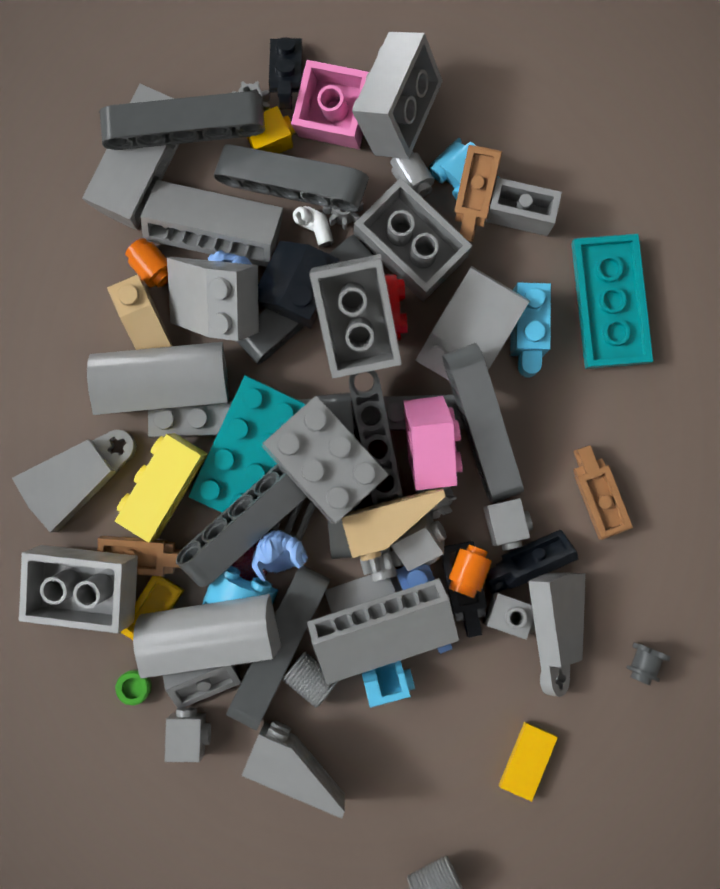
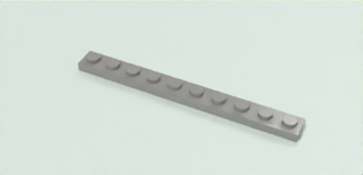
[148,395,464,438]

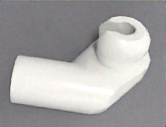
[293,206,334,247]

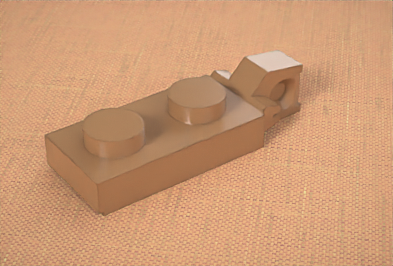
[454,145,503,242]
[573,445,633,540]
[98,536,182,576]

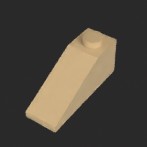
[107,274,173,350]
[341,488,446,561]

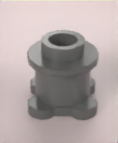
[626,642,671,686]

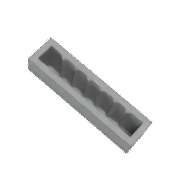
[82,84,179,230]
[140,180,283,267]
[87,342,230,415]
[307,578,459,685]
[133,594,282,678]

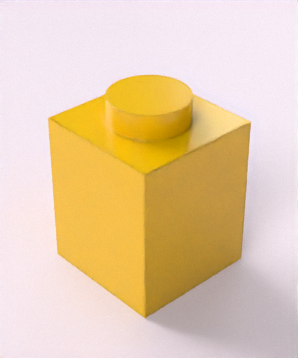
[247,106,295,154]

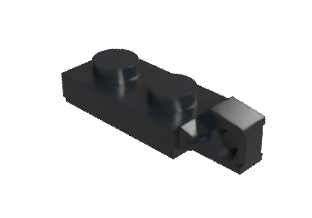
[269,37,302,110]
[485,530,578,594]
[441,541,487,638]

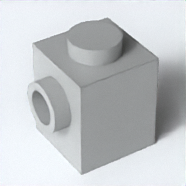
[483,498,533,551]
[391,513,447,571]
[483,592,535,640]
[165,707,211,762]

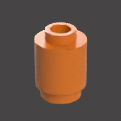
[125,238,168,288]
[448,545,492,598]

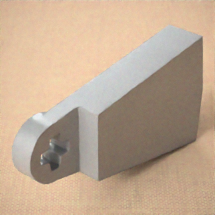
[12,430,137,532]
[528,572,586,697]

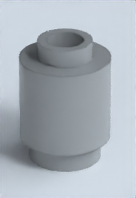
[390,150,435,198]

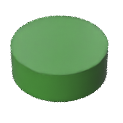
[115,669,152,705]

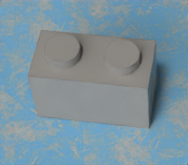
[485,177,562,236]

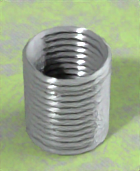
[282,652,338,708]
[407,855,463,889]

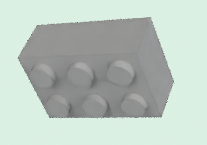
[352,32,443,159]
[354,177,473,302]
[309,254,402,378]
[262,396,388,524]
[19,545,138,633]

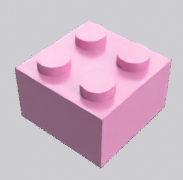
[291,60,369,150]
[403,396,462,490]

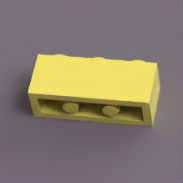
[115,433,208,543]

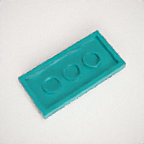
[571,234,653,369]
[189,375,306,513]

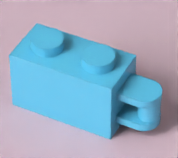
[510,282,551,378]

